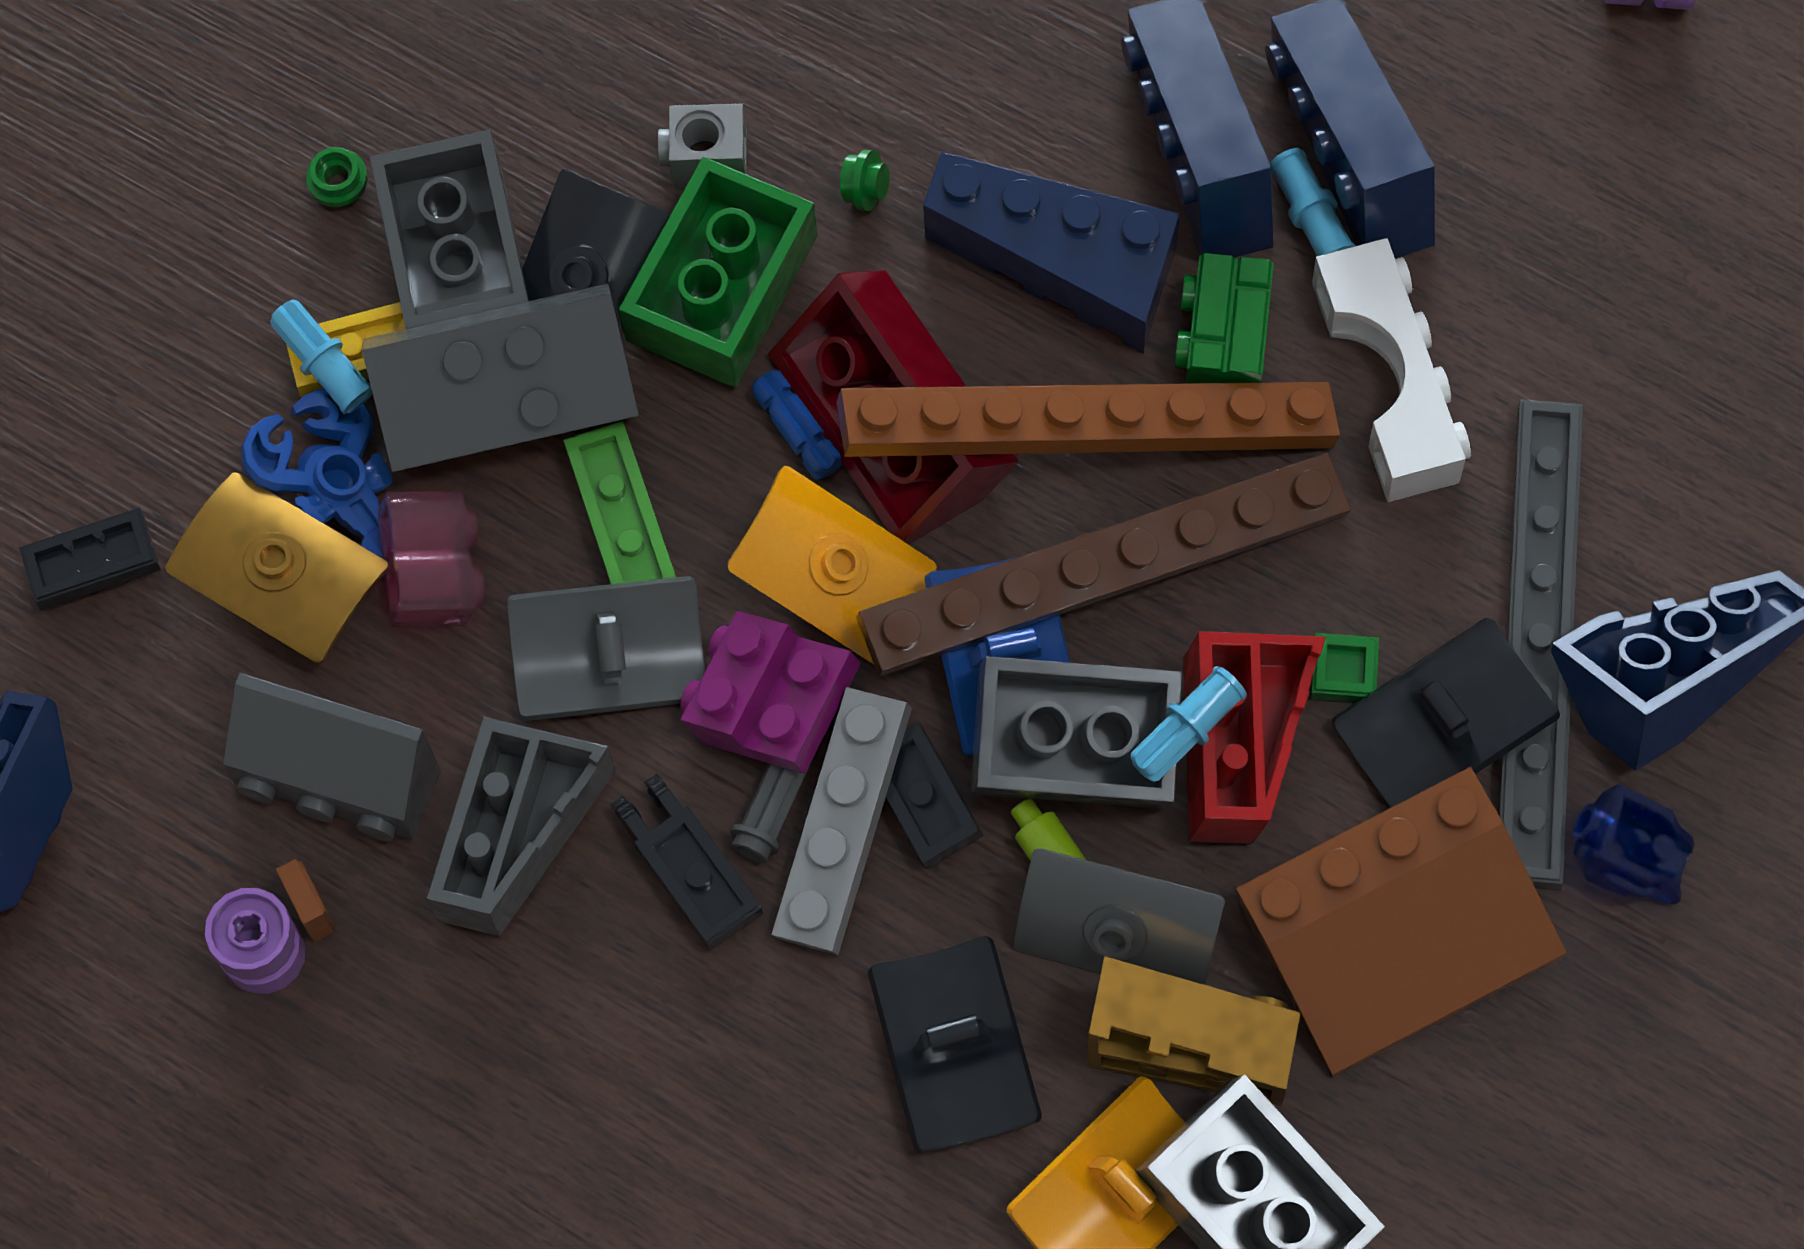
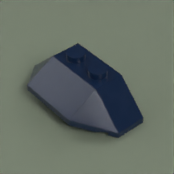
[0,691,73,912]

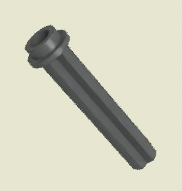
[730,763,811,863]

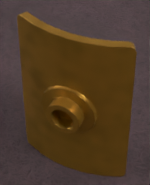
[165,472,388,663]

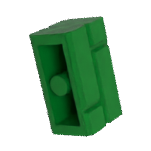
[1175,253,1274,384]

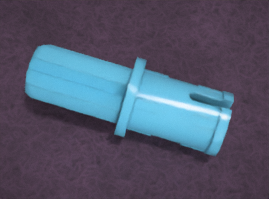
[270,299,373,414]
[1130,666,1247,782]

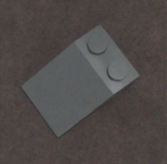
[369,129,528,329]

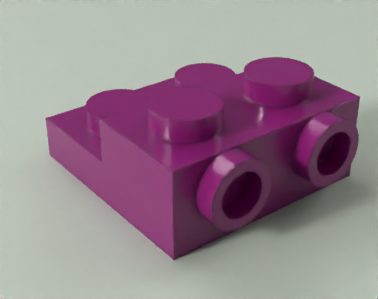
[680,611,861,774]

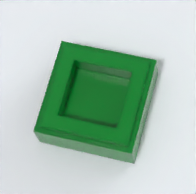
[1310,633,1379,704]

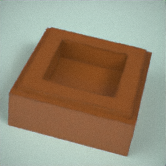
[276,859,335,942]

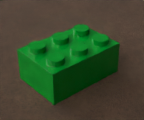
[619,156,818,388]

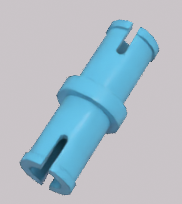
[1270,148,1355,256]

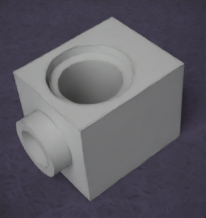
[658,104,747,188]

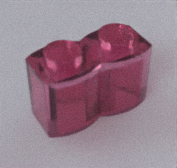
[378,491,484,627]

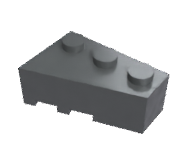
[427,717,616,936]

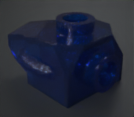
[1572,784,1695,905]

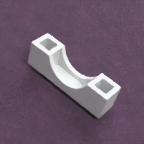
[1312,238,1471,503]

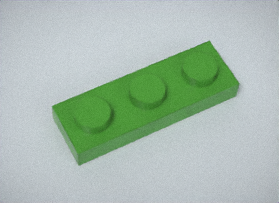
[563,421,676,584]

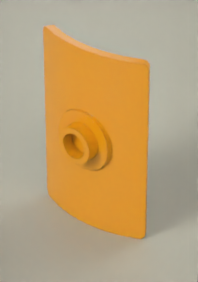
[728,466,937,664]
[1007,1076,1185,1249]

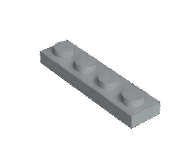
[771,687,912,955]

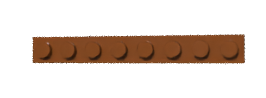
[837,382,1340,457]

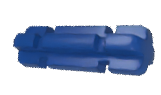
[752,370,842,480]

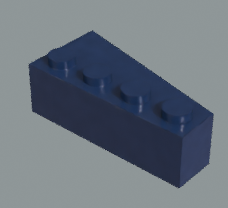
[1121,0,1273,258]
[1265,0,1435,259]
[923,151,1180,354]

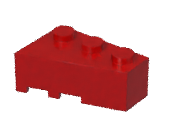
[1183,631,1326,844]

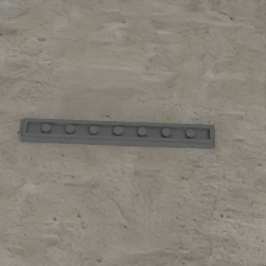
[1498,399,1583,890]

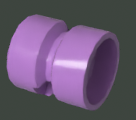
[205,888,306,994]

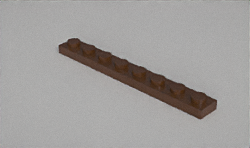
[856,452,1351,677]

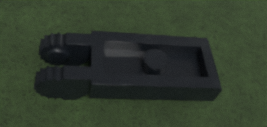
[611,773,763,951]

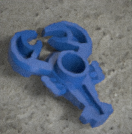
[241,388,407,560]

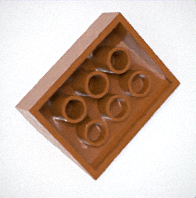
[1236,767,1567,1078]

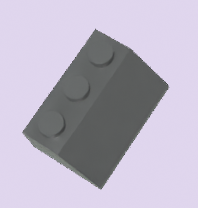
[223,673,441,841]

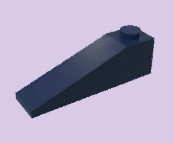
[1551,570,1804,771]

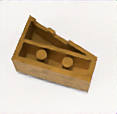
[1087,956,1300,1106]

